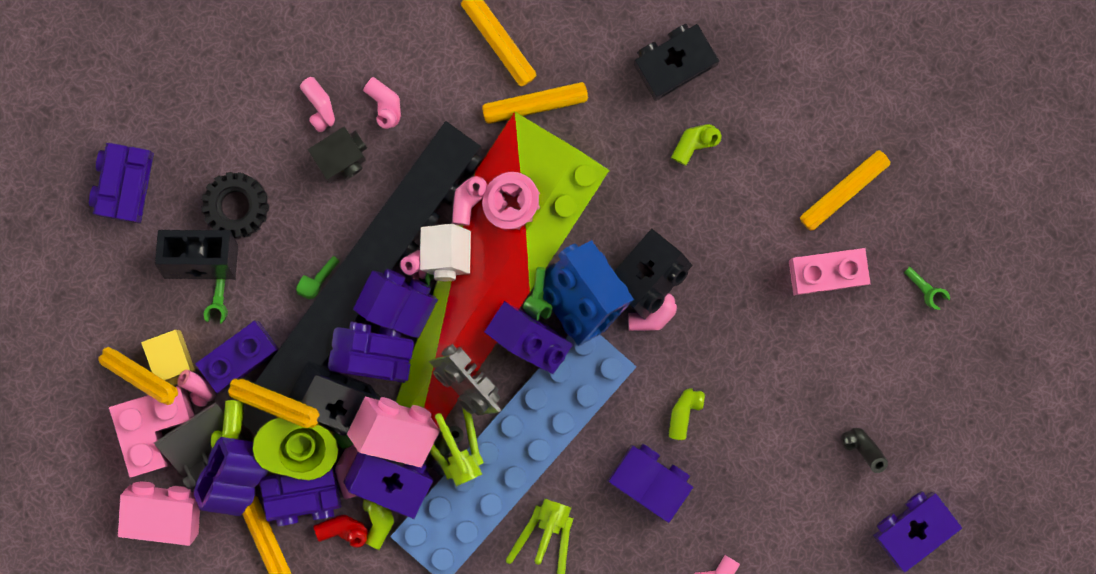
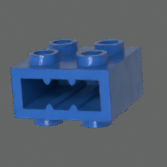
[543,240,634,346]

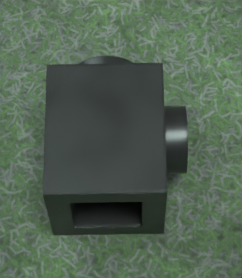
[307,126,368,183]

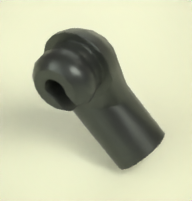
[428,426,464,476]
[842,428,888,473]

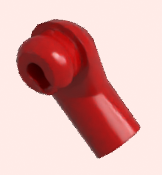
[313,514,368,548]

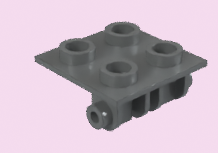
[429,344,501,416]
[154,402,248,491]

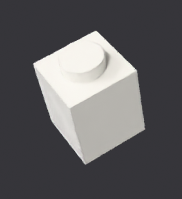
[420,224,471,281]

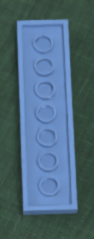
[390,335,636,574]

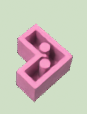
[109,386,195,477]

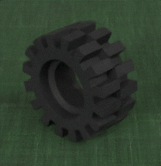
[201,172,269,239]

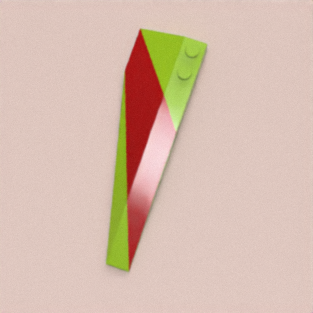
[396,112,610,428]

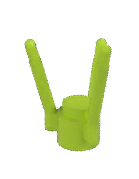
[430,407,484,486]
[506,498,573,574]

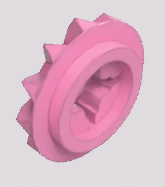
[482,172,540,230]

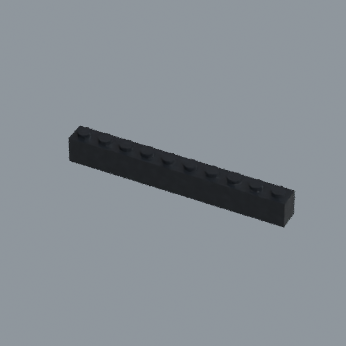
[242,121,483,434]

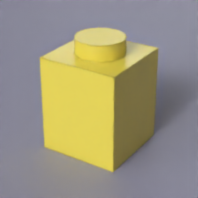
[141,330,195,386]

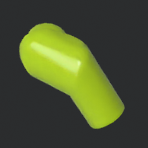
[671,124,722,166]
[668,388,705,440]
[211,400,244,448]
[363,499,394,550]

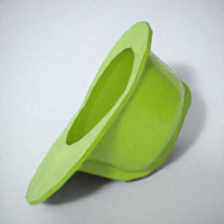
[252,418,338,480]

